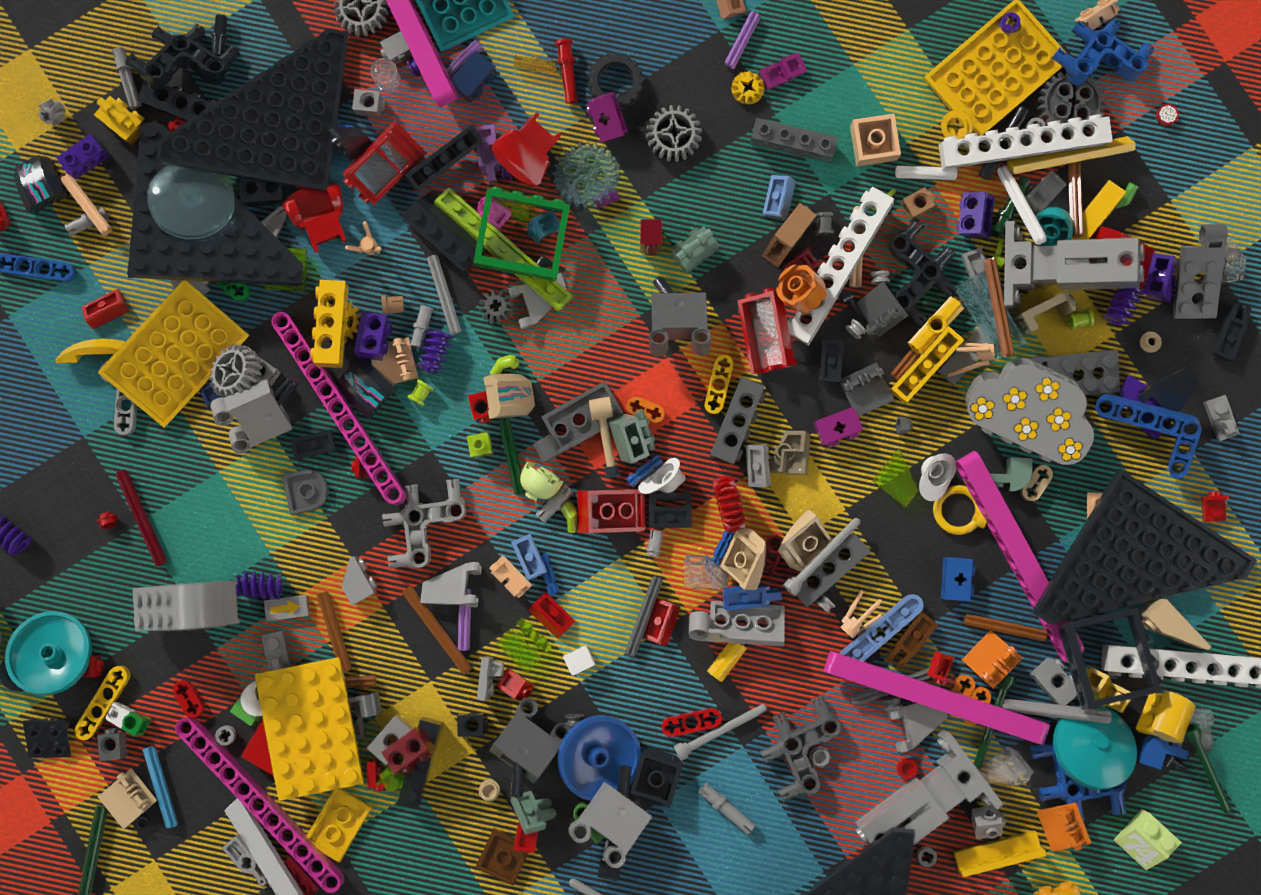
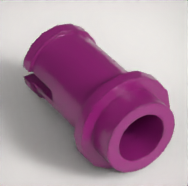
[593,188,621,209]

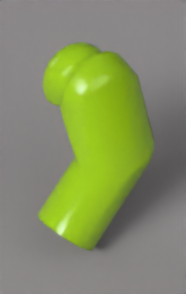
[561,501,578,533]

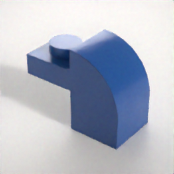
[1136,735,1189,769]

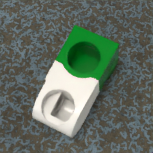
[106,702,152,737]

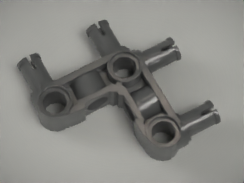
[760,695,841,803]

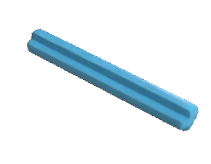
[143,746,178,828]

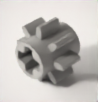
[39,98,66,126]

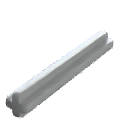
[427,255,461,335]

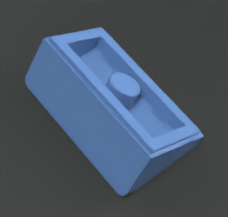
[762,175,796,220]
[511,534,547,581]

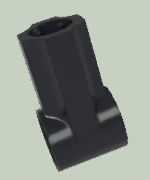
[597,838,621,881]

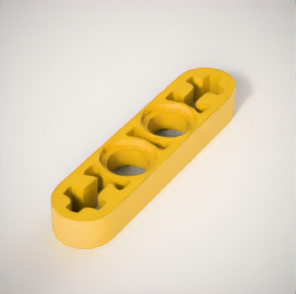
[75,666,130,740]

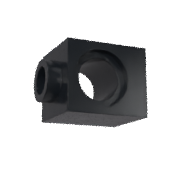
[457,713,489,737]

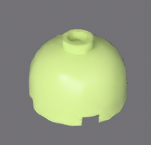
[520,462,563,501]

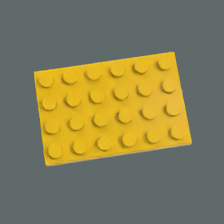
[923,0,1065,136]
[98,281,249,427]
[255,657,364,801]

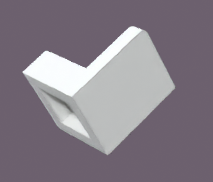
[563,644,596,675]

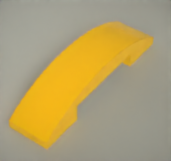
[55,339,125,363]

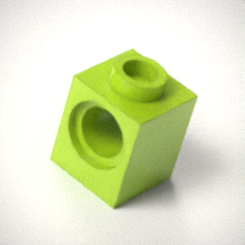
[467,432,493,458]

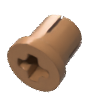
[381,295,404,315]

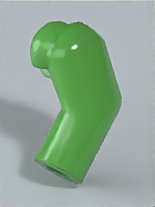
[1115,182,1139,208]

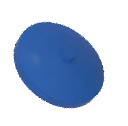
[558,715,641,801]

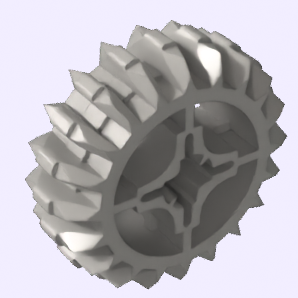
[334,0,390,37]
[646,105,702,162]
[209,344,263,398]

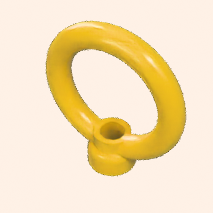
[933,485,987,535]

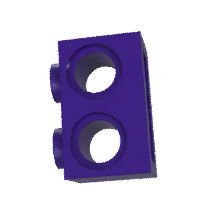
[56,134,110,180]
[957,192,995,238]
[354,312,392,361]

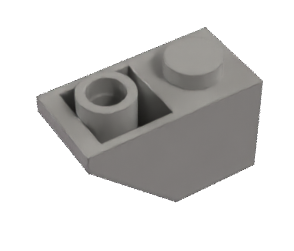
[342,556,377,605]

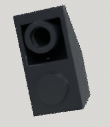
[329,127,373,162]

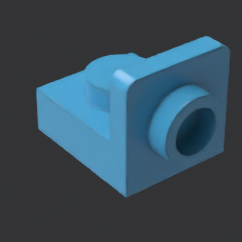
[526,210,560,244]

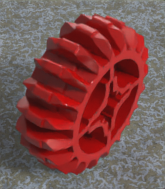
[713,475,746,532]

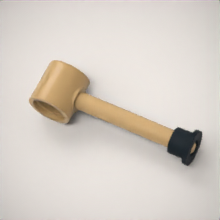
[589,397,621,478]

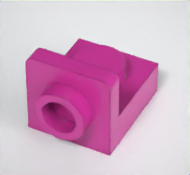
[477,197,512,229]

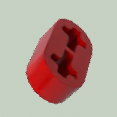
[173,680,205,718]

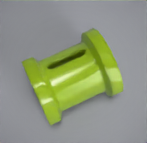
[1068,308,1094,331]
[407,379,434,406]

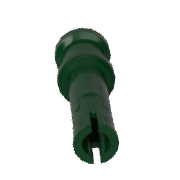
[991,177,1032,238]

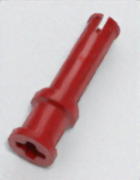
[554,39,578,104]

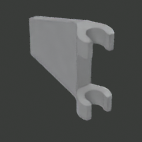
[508,273,567,330]
[420,562,482,607]
[887,703,948,753]

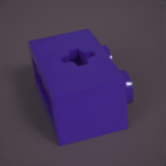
[1143,253,1179,302]

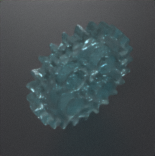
[553,142,620,208]

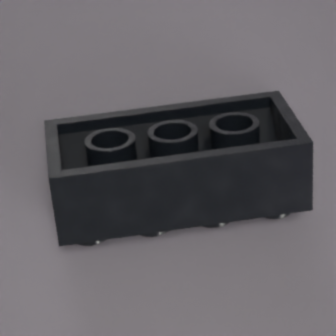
[401,191,488,276]

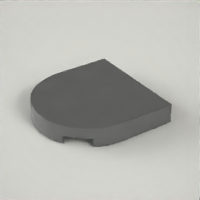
[282,470,329,516]

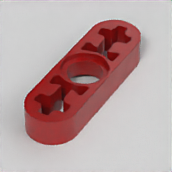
[662,708,722,737]

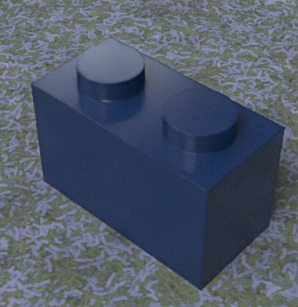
[451,51,496,103]

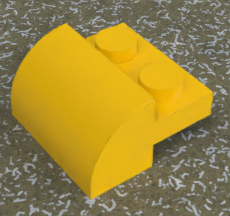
[1136,691,1196,744]

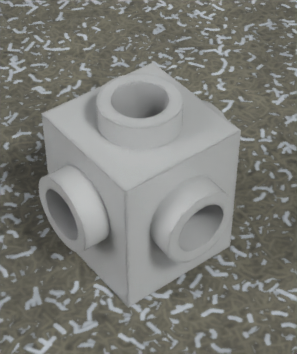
[971,806,1006,839]

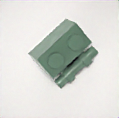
[671,226,720,275]
[608,409,655,464]

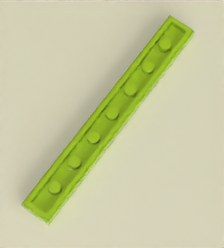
[434,187,573,312]

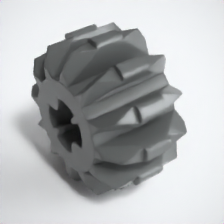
[479,289,514,325]

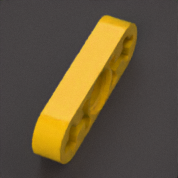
[704,355,733,415]

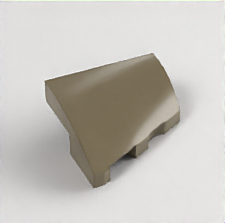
[769,431,810,475]

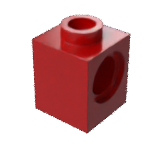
[468,391,492,424]

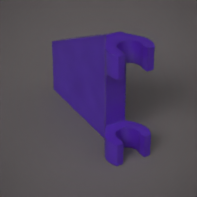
[1117,375,1162,440]

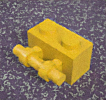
[94,96,144,145]

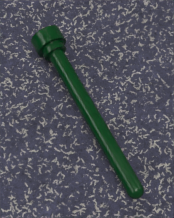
[973,674,1016,771]
[1184,723,1231,813]

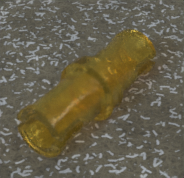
[514,55,556,73]

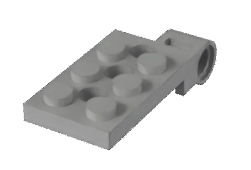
[689,601,784,646]

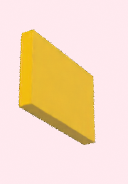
[307,788,373,863]

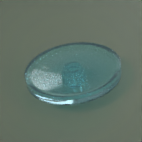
[147,165,235,239]

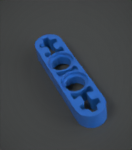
[0,254,76,282]

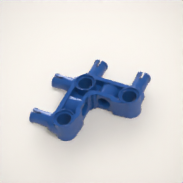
[1051,19,1154,85]
[1030,739,1127,821]

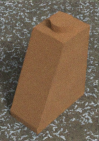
[762,203,816,268]

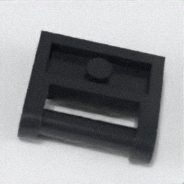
[649,490,691,528]

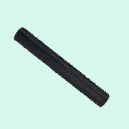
[979,106,1029,180]

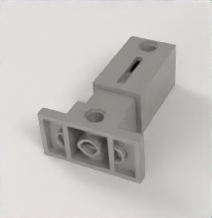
[1004,221,1144,312]
[855,730,1003,844]

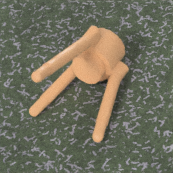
[345,222,381,255]
[947,342,995,377]
[841,590,882,639]

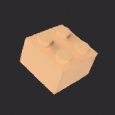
[850,114,901,166]

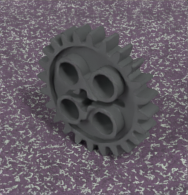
[1037,72,1107,138]

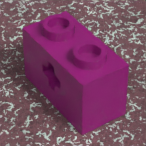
[587,91,627,142]
[813,407,863,448]

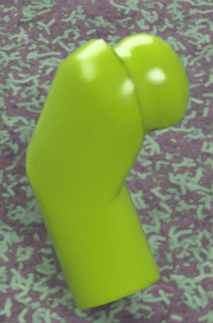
[489,355,519,375]

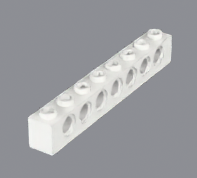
[939,114,1113,170]
[787,187,894,346]
[1101,644,1261,688]

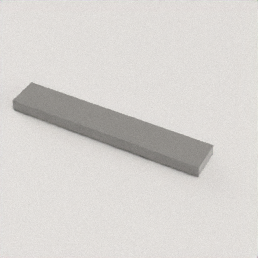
[224,798,304,895]

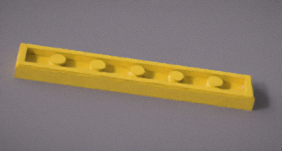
[1007,136,1136,174]
[1038,180,1126,292]

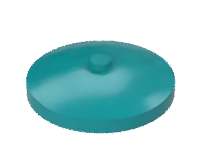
[5,611,92,696]
[1053,705,1137,790]

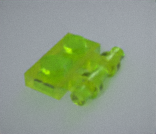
[496,618,552,673]

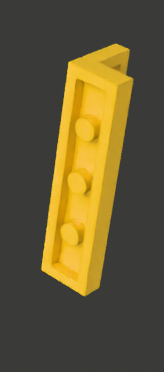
[953,830,1046,877]

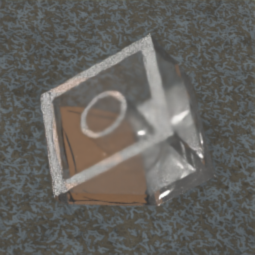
[979,747,1034,786]

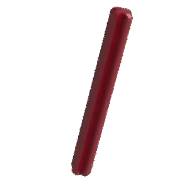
[115,470,167,566]

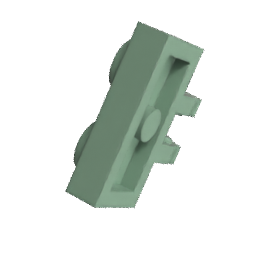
[511,791,557,834]

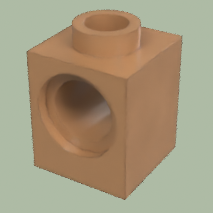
[900,187,935,221]

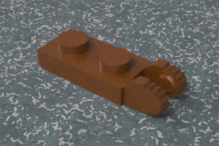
[886,611,938,670]

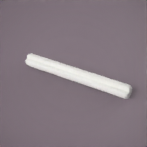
[997,166,1047,245]

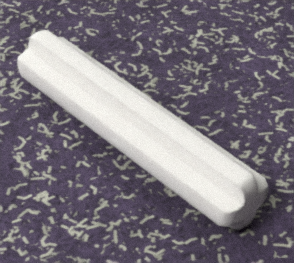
[895,166,957,180]

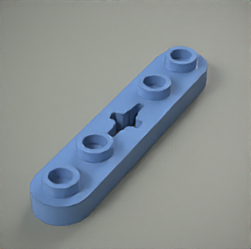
[840,594,924,661]

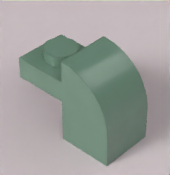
[990,458,1032,492]

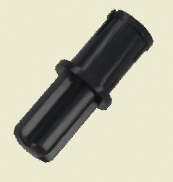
[211,14,228,56]

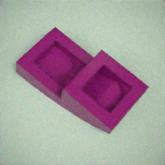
[759,52,807,91]

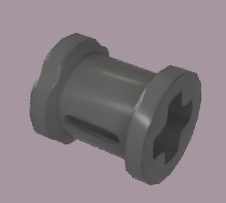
[815,212,834,236]

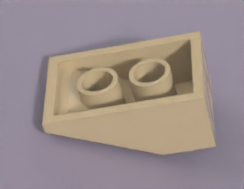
[1138,599,1211,650]

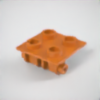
[962,630,1023,689]
[1037,802,1091,852]

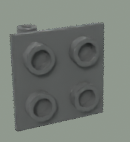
[855,282,908,337]
[841,363,894,417]

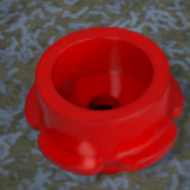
[97,512,118,530]

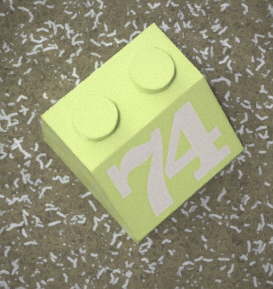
[1114,809,1182,870]

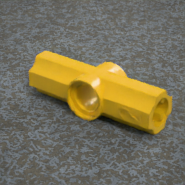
[908,296,964,355]

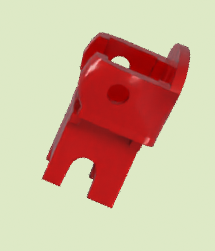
[488,112,562,187]
[282,183,347,254]

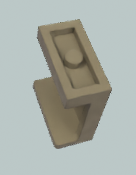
[1012,291,1076,338]

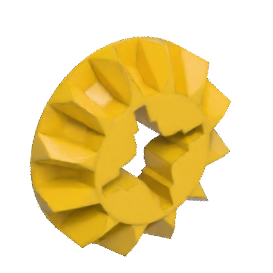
[732,71,765,104]
[941,109,974,139]

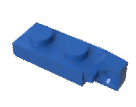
[723,584,782,610]

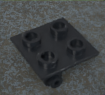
[22,718,71,758]

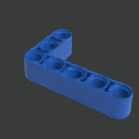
[1096,394,1201,478]

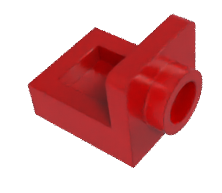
[927,651,956,686]

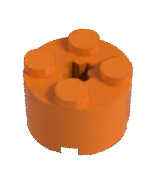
[776,264,827,314]

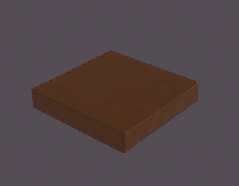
[475,828,529,886]

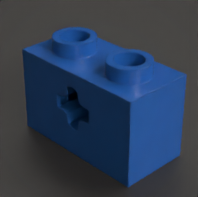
[941,557,976,601]

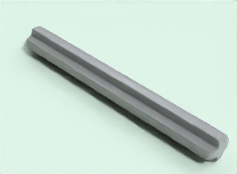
[1002,699,1112,724]

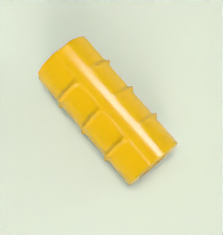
[707,643,747,682]

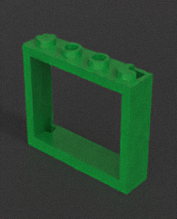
[473,187,570,282]

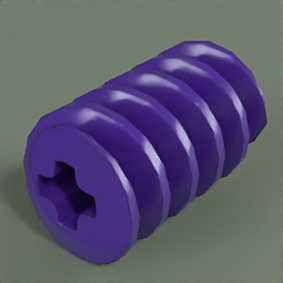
[1103,288,1144,326]
[417,330,455,377]
[0,512,32,556]
[236,571,283,600]

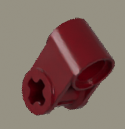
[782,247,822,272]
[763,534,784,576]

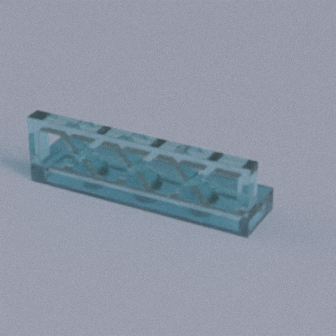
[956,272,1027,360]

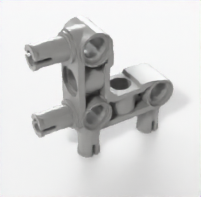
[382,479,467,569]

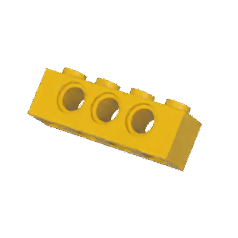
[310,280,349,368]
[890,326,964,405]

